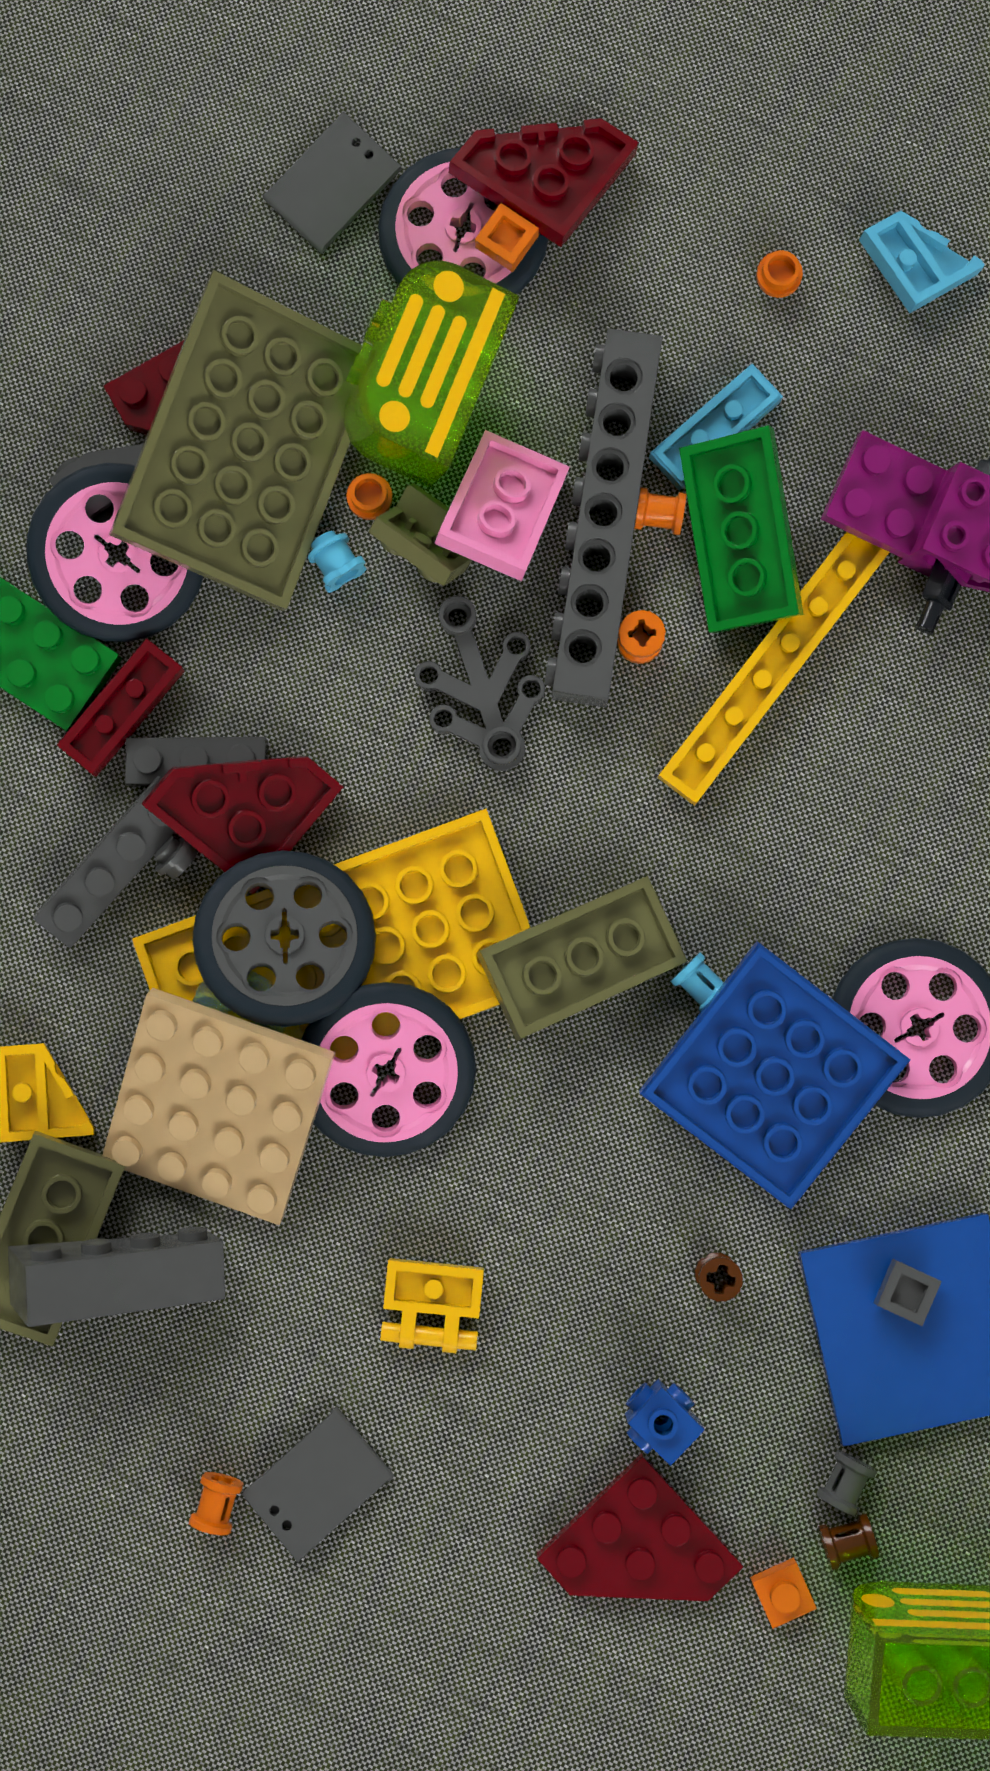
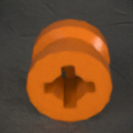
[617,610,666,664]

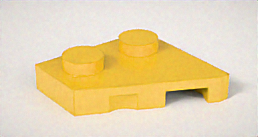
[0,1043,95,1143]

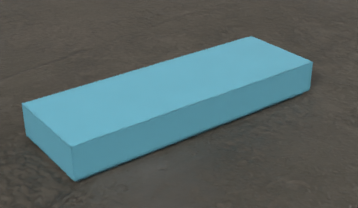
[649,364,783,491]

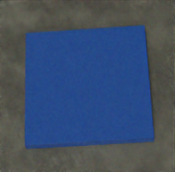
[639,941,910,1209]
[798,1213,990,1447]

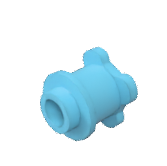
[308,531,367,593]

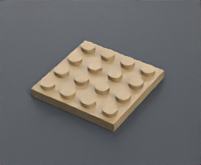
[103,988,336,1225]

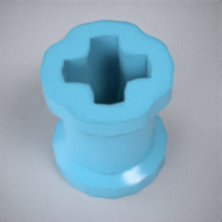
[670,952,724,1012]

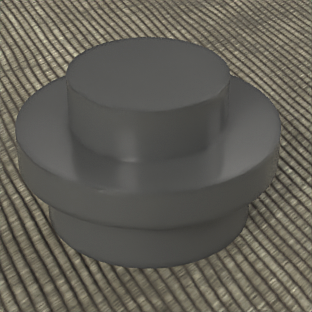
[154,836,198,879]

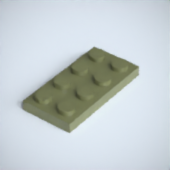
[476,876,688,1041]
[0,1131,125,1347]

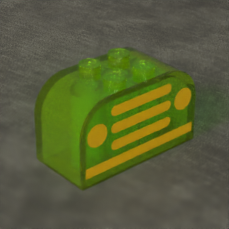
[344,261,520,488]
[844,1581,990,1739]

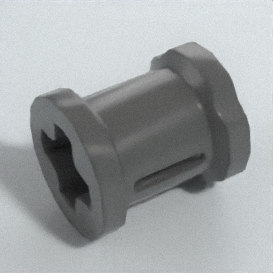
[816,1449,877,1517]

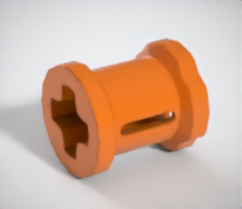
[634,487,686,535]
[189,1472,244,1536]

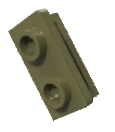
[369,483,472,586]

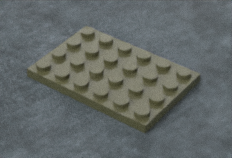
[109,270,383,611]

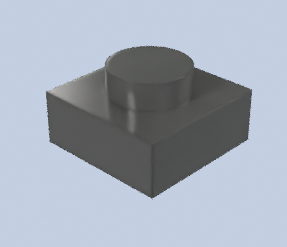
[874,1259,942,1326]

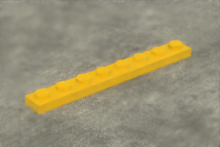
[657,532,890,806]

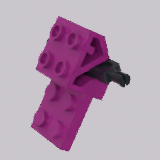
[821,430,990,635]

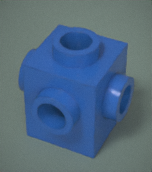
[625,1379,705,1466]

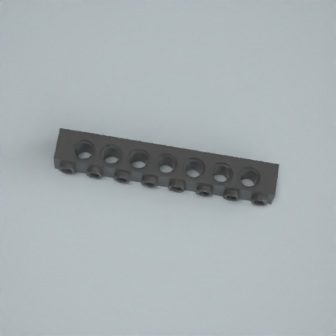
[544,328,663,708]

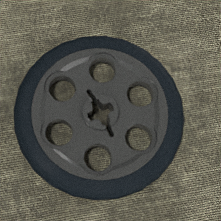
[192,850,376,1027]

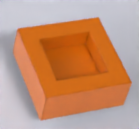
[475,203,539,272]
[750,1557,817,1629]

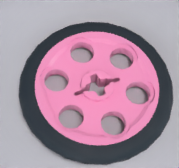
[378,148,548,313]
[27,463,203,642]
[833,938,990,1118]
[301,982,476,1157]

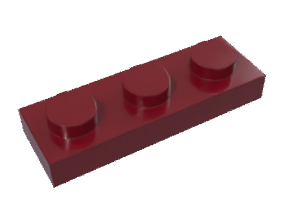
[57,638,185,777]

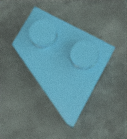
[859,210,985,313]

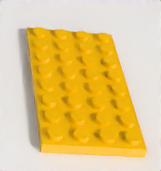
[132,809,531,1059]

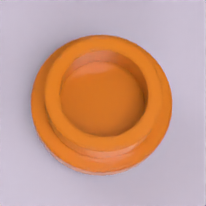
[756,250,803,298]
[346,473,393,520]

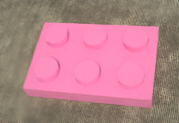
[435,430,570,581]

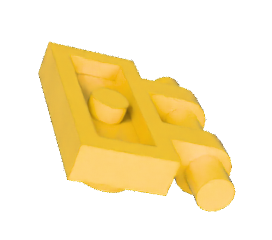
[380,1258,484,1354]

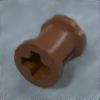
[695,1252,743,1302]
[818,1513,880,1571]

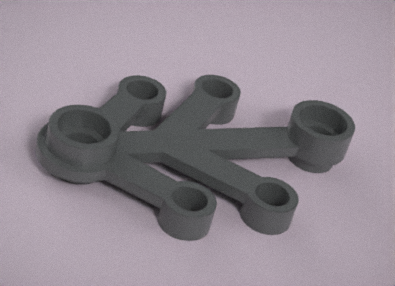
[415,596,545,771]

